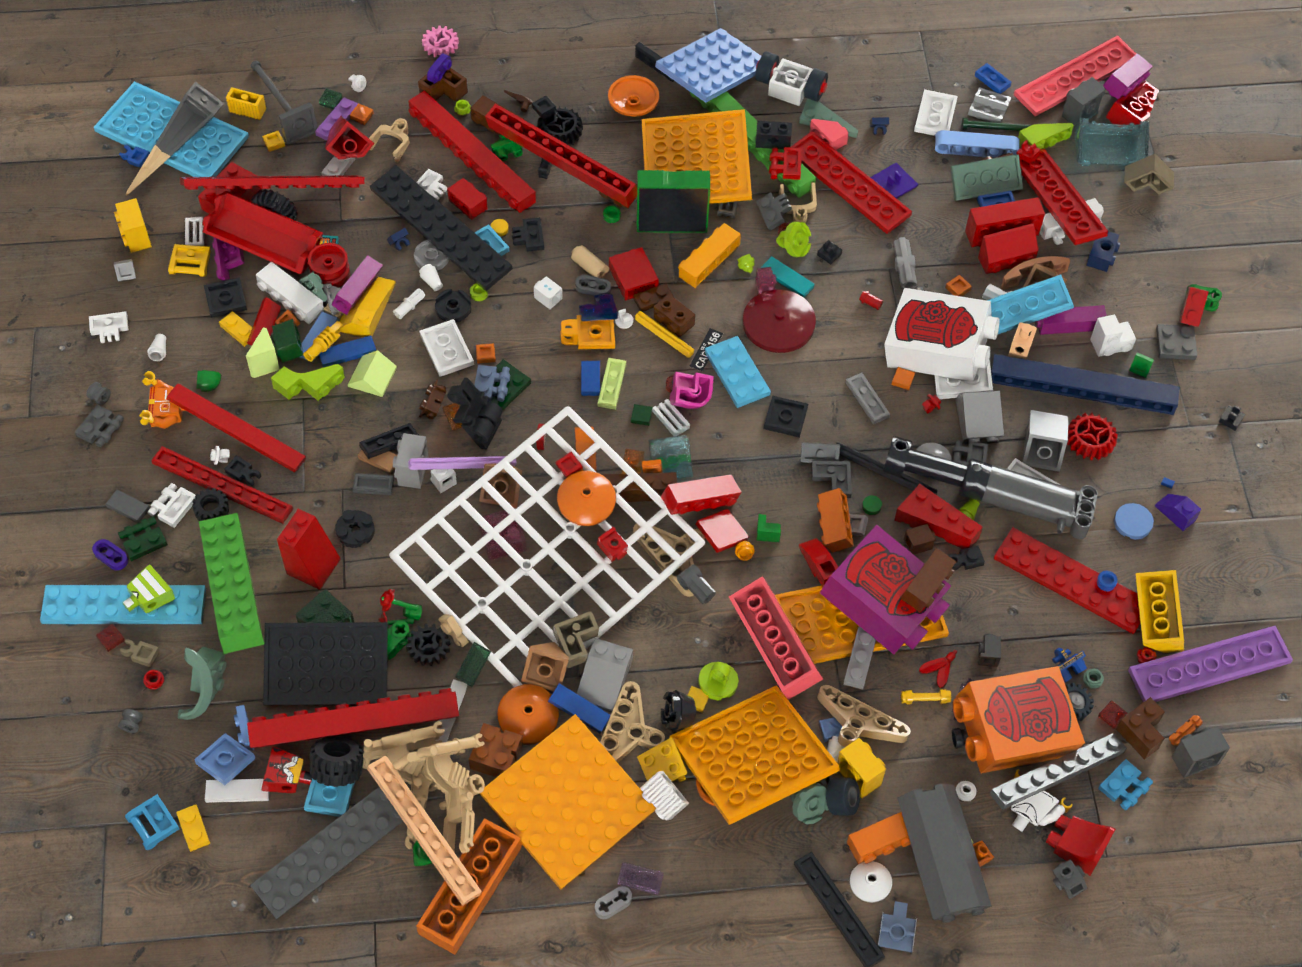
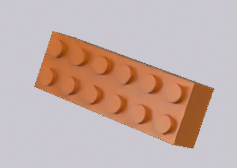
[416,818,522,955]

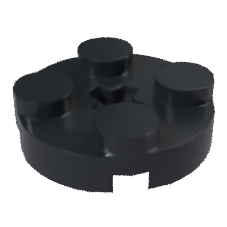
[435,289,471,323]
[335,510,375,548]

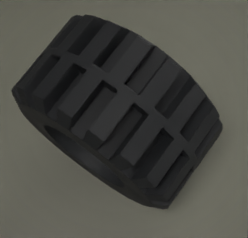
[310,736,363,787]

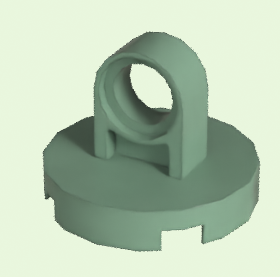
[791,783,828,824]

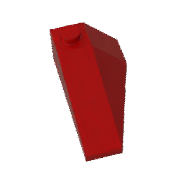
[1106,81,1159,127]

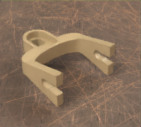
[369,118,410,163]
[779,183,817,224]

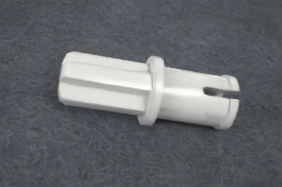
[393,288,425,319]

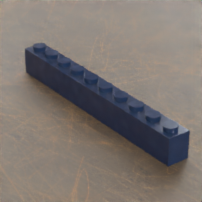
[991,354,1180,415]

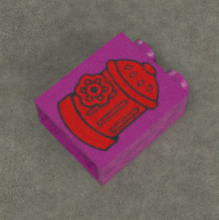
[820,525,951,654]

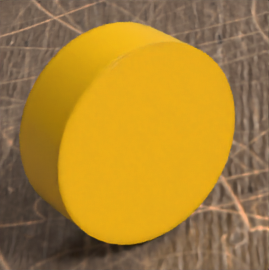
[491,219,509,237]

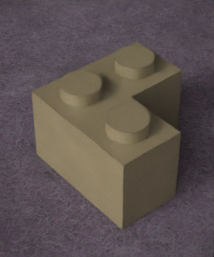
[1124,154,1174,195]
[553,611,599,668]

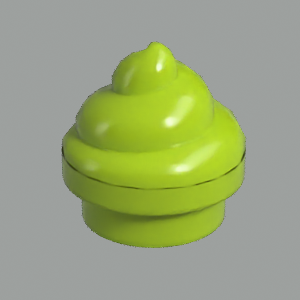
[737,254,755,273]

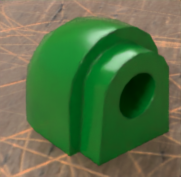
[196,370,222,392]

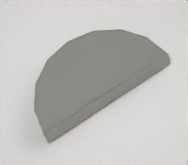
[322,284,341,316]

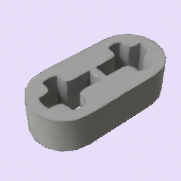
[595,886,632,919]

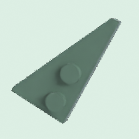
[799,99,858,138]

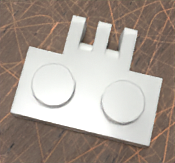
[416,169,448,201]
[89,311,129,343]

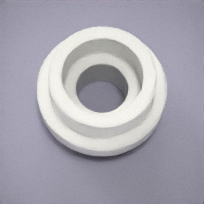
[956,781,977,801]

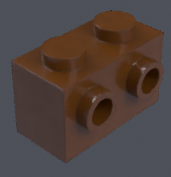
[653,294,695,337]

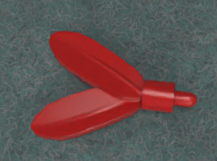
[919,650,957,688]

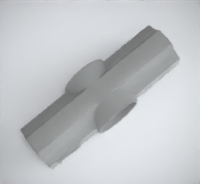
[893,237,917,289]

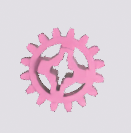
[422,26,459,57]

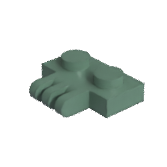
[298,272,327,302]

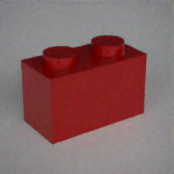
[447,178,487,220]
[1179,286,1209,327]

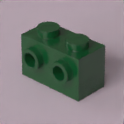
[271,319,304,362]

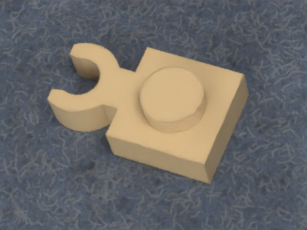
[439,614,469,647]

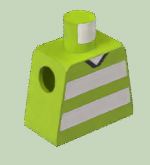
[122,564,175,613]

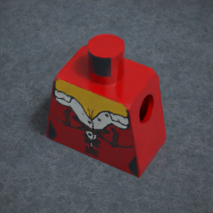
[261,746,312,793]

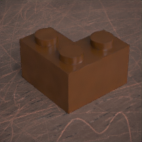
[418,68,468,102]
[1116,697,1165,760]

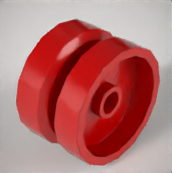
[308,243,350,289]

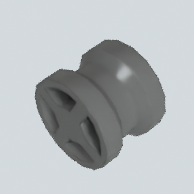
[86,382,111,405]
[118,709,143,733]

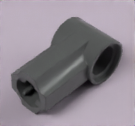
[677,565,716,604]

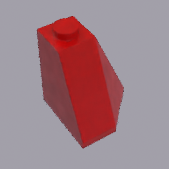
[325,116,374,160]

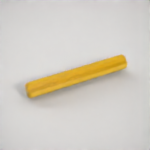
[635,311,694,358]

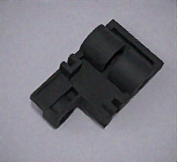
[447,378,503,449]

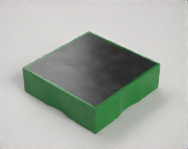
[637,170,710,233]

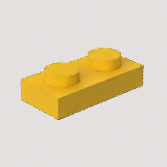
[219,311,252,347]
[176,804,210,852]

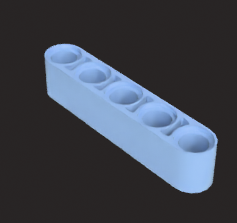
[935,130,1020,158]

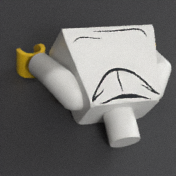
[1011,769,1073,832]

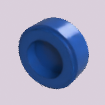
[1096,571,1118,591]

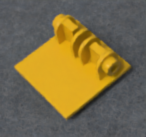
[637,737,688,782]

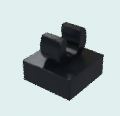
[532,96,556,120]
[817,240,842,265]
[1219,405,1245,431]

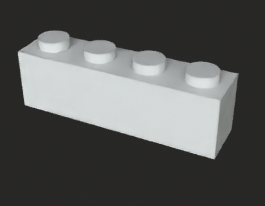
[256,262,324,324]

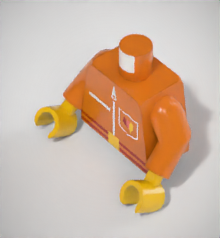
[139,371,186,429]

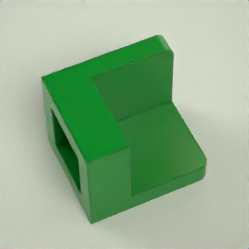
[756,514,781,542]

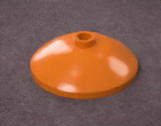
[608,75,659,117]
[557,471,616,526]
[497,684,559,745]

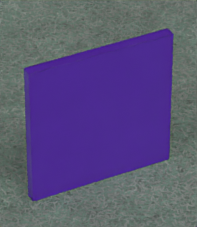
[870,163,918,199]

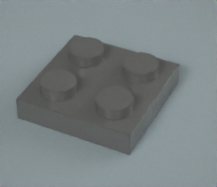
[1156,324,1197,360]

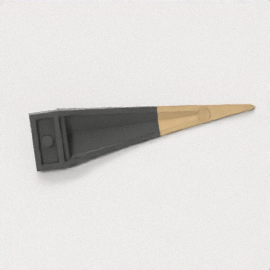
[126,82,224,195]

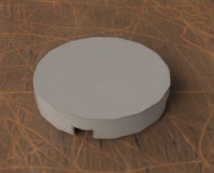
[414,240,449,271]

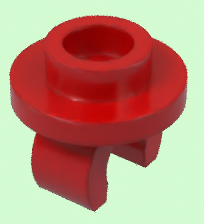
[922,394,941,414]

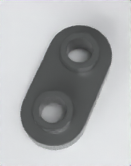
[575,275,611,297]

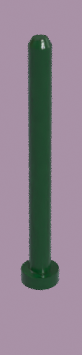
[962,118,1031,131]

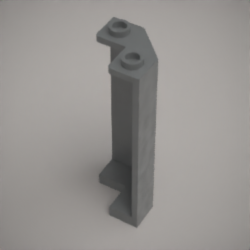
[897,784,992,923]

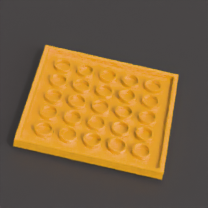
[642,109,752,204]
[669,685,840,825]
[479,714,656,890]

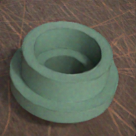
[1083,669,1104,688]

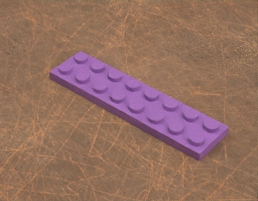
[1128,626,1293,702]

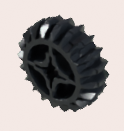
[537,106,583,145]
[251,189,298,221]

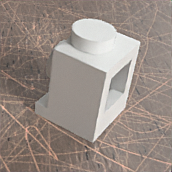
[430,469,457,493]

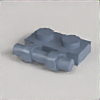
[474,365,510,402]

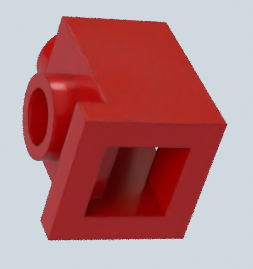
[597,526,628,562]

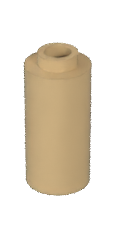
[571,245,609,278]

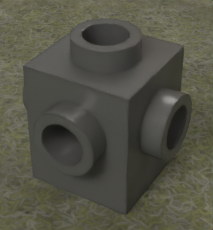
[1052,860,1088,899]

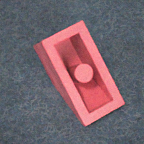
[809,119,848,150]

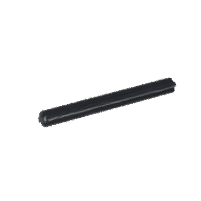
[836,442,938,495]

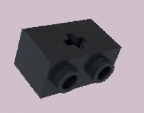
[755,121,792,149]

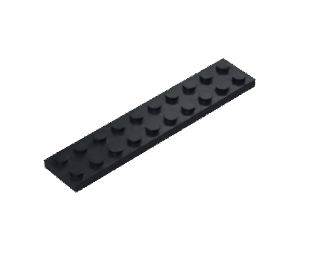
[370,165,513,291]

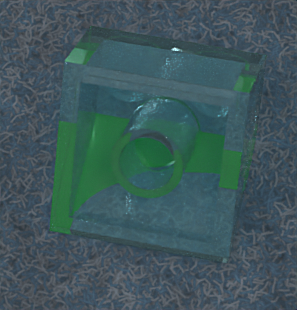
[648,435,693,479]

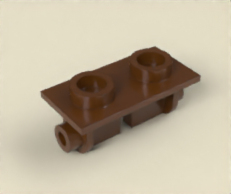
[419,379,446,419]

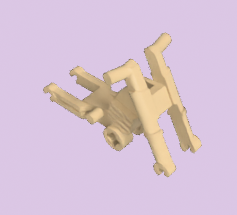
[362,721,445,849]
[393,733,485,854]

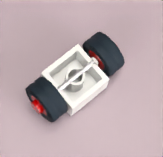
[755,51,828,106]

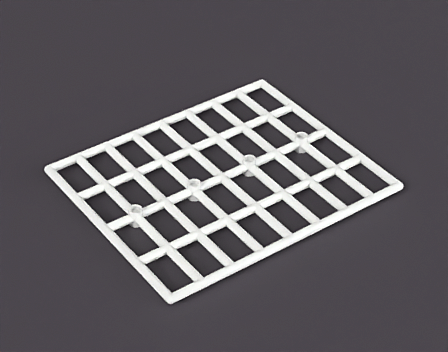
[389,406,705,687]

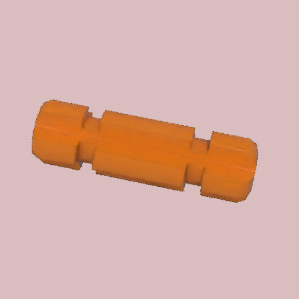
[1169,715,1203,746]

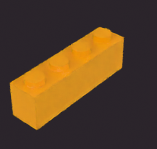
[678,223,741,288]

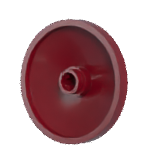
[743,289,816,353]

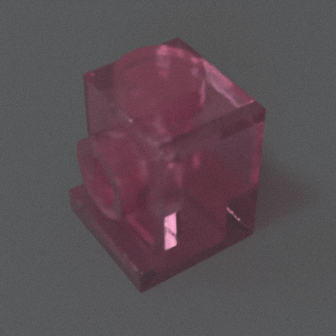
[755,267,776,294]

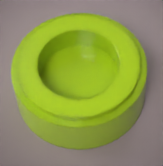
[470,283,488,301]

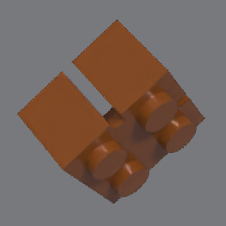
[469,723,523,777]

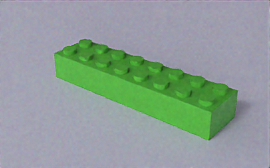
[199,513,264,654]

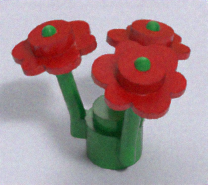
[378,589,422,625]

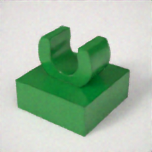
[1129,353,1154,378]

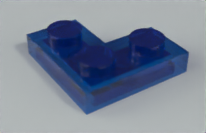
[579,294,618,321]

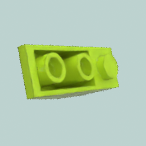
[1018,123,1074,149]

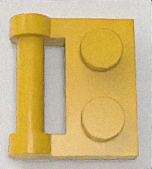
[168,244,211,277]

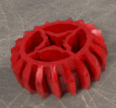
[1067,413,1118,461]

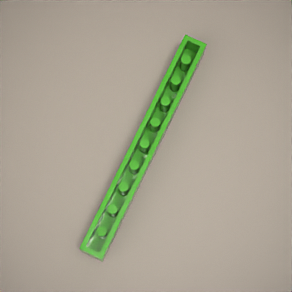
[690,91,816,198]

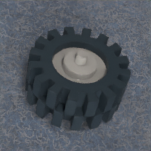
[1065,683,1094,722]

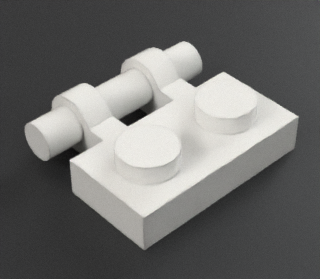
[148,483,196,528]

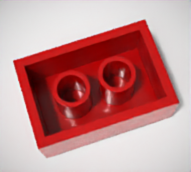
[198,162,262,214]

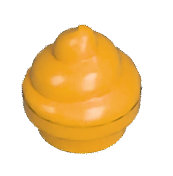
[735,541,755,561]

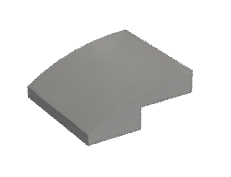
[968,87,1011,123]

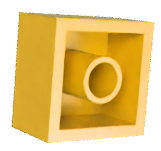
[114,198,152,253]
[837,738,886,799]

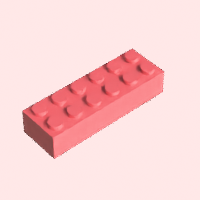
[729,576,823,700]

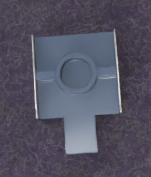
[877,901,917,955]

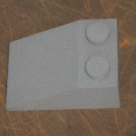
[577,638,633,712]

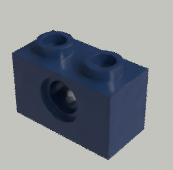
[1086,231,1120,272]

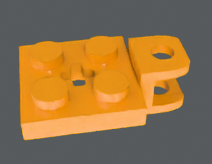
[560,314,615,349]

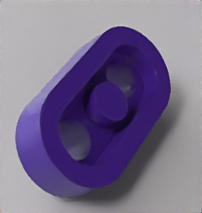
[427,53,452,83]
[92,539,128,570]

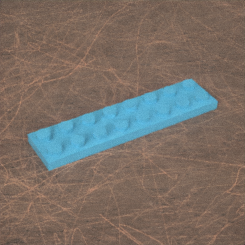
[40,585,206,624]

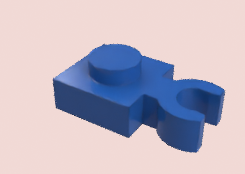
[119,145,150,168]

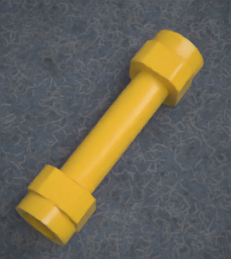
[901,690,951,704]

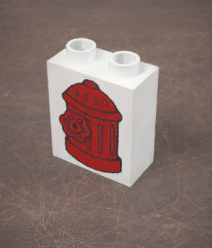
[884,288,1000,382]

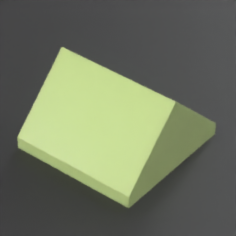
[246,327,280,378]
[348,350,397,397]

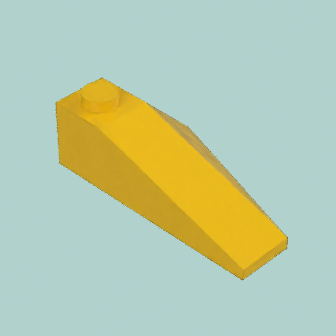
[339,277,396,338]

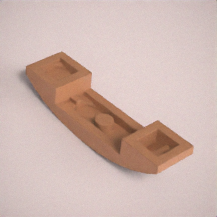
[1001,256,1070,290]

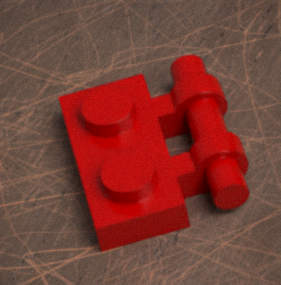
[769,147,802,180]

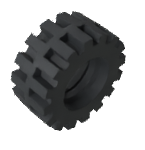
[192,488,229,521]

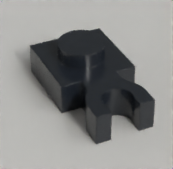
[224,455,261,486]
[948,546,985,570]

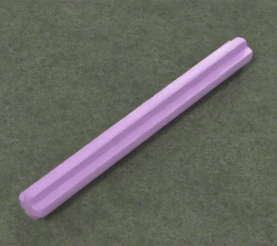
[408,456,517,470]

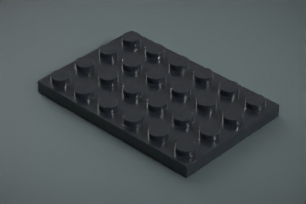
[263,622,388,705]

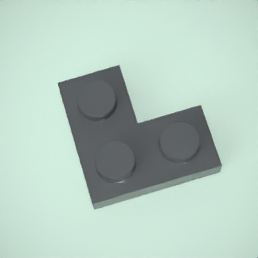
[812,461,852,498]

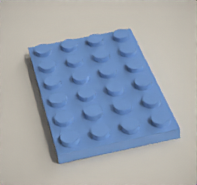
[655,28,761,103]

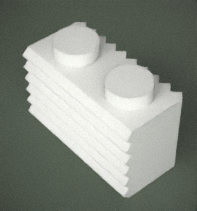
[640,771,689,820]

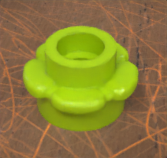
[454,100,471,116]

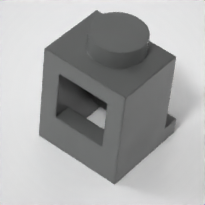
[978,634,1001,667]

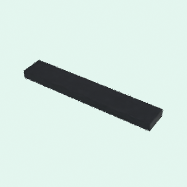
[794,851,885,967]

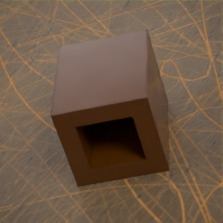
[903,524,936,555]

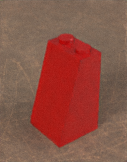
[277,508,341,590]

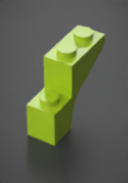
[271,364,345,401]

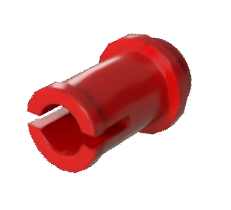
[859,291,884,310]

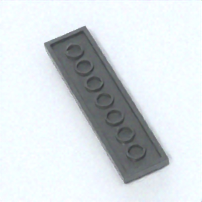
[250,787,404,920]

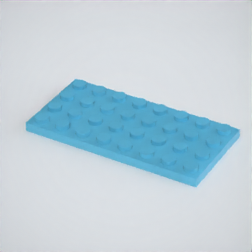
[94,81,249,177]

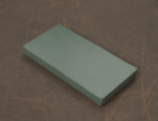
[950,154,1023,201]

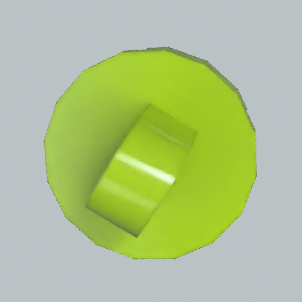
[776,221,811,257]
[698,662,739,701]

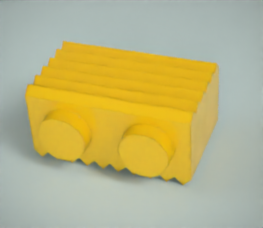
[226,87,266,120]

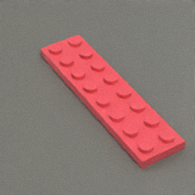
[1014,36,1137,117]

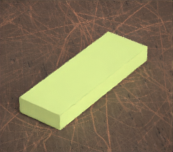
[598,358,626,410]

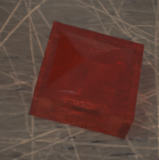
[96,624,125,652]
[1098,700,1128,729]

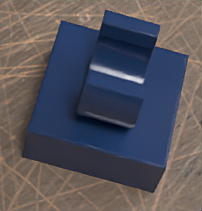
[870,117,889,135]
[387,228,410,251]

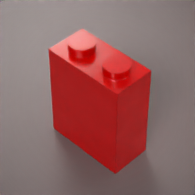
[609,247,659,301]

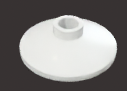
[850,861,892,903]

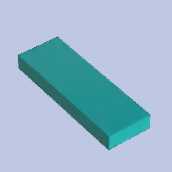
[761,256,815,298]

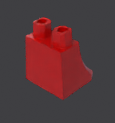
[1046,815,1116,876]

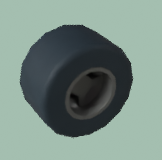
[826,777,860,816]

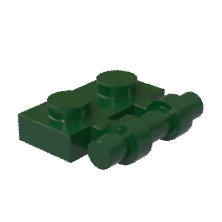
[118,517,168,561]

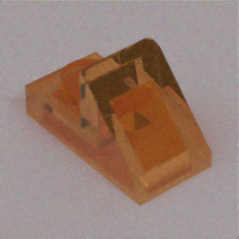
[442,403,462,430]

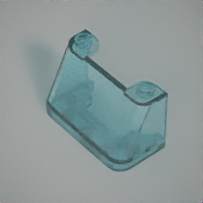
[1075,118,1149,166]

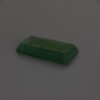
[455,642,492,687]

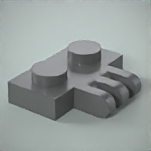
[756,192,792,231]

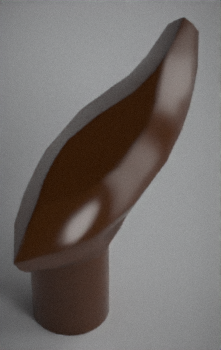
[504,90,533,112]

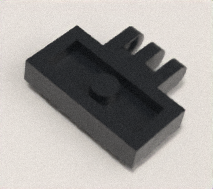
[511,217,544,252]

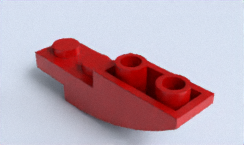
[799,538,838,604]

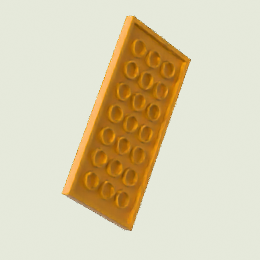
[775,586,949,664]

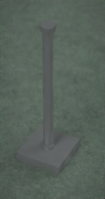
[251,61,318,145]

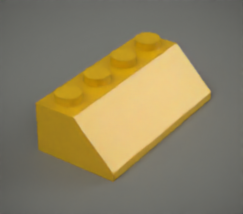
[1136,570,1184,653]

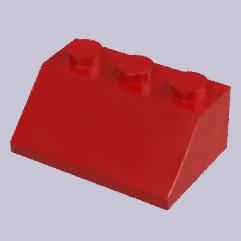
[978,223,1039,274]

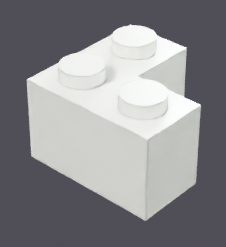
[1090,314,1136,357]

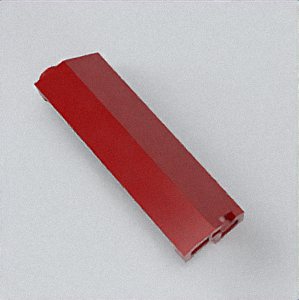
[202,191,323,275]

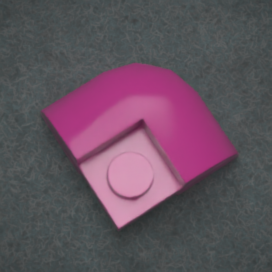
[670,372,714,409]

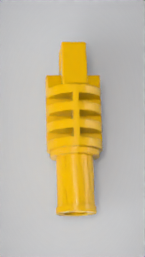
[303,321,343,362]

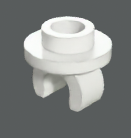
[348,74,366,92]
[615,309,633,329]
[210,446,230,465]

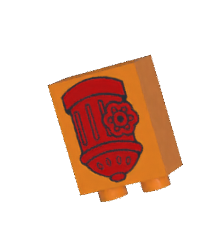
[953,666,1085,774]

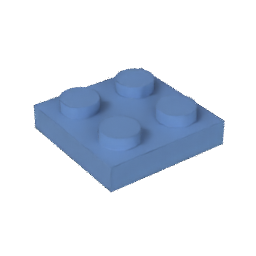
[195,733,255,785]

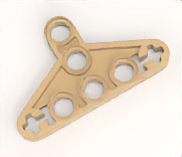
[633,523,705,597]
[600,681,665,763]
[817,685,910,747]

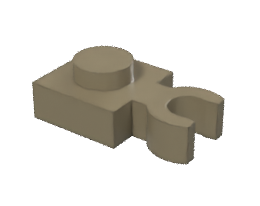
[120,639,160,668]

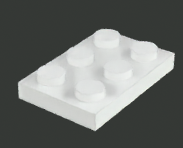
[914,89,958,136]
[419,319,474,377]
[935,360,993,399]

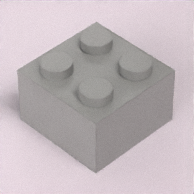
[393,433,429,489]

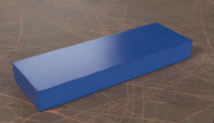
[319,335,376,368]
[548,683,611,734]

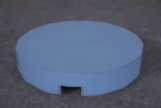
[1114,503,1154,540]

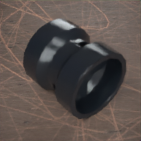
[952,728,969,749]

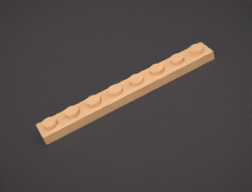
[367,756,482,906]

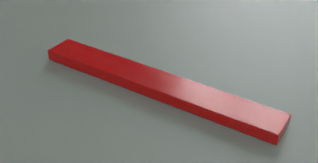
[167,383,306,473]
[151,446,293,524]

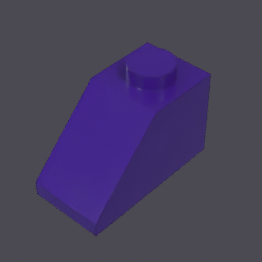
[1155,494,1201,531]

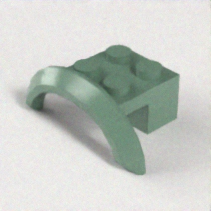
[178,647,227,720]

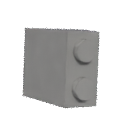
[955,391,1004,442]
[1022,410,1068,472]

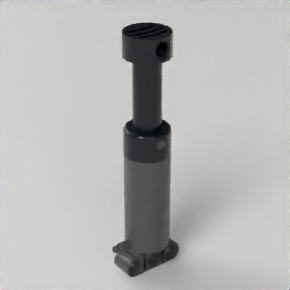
[883,436,1098,539]

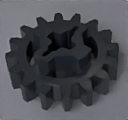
[406,623,451,666]

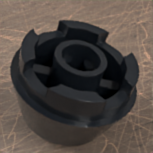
[661,690,696,731]

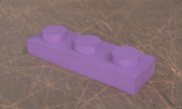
[315,97,358,141]

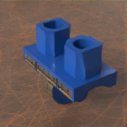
[1052,648,1087,683]

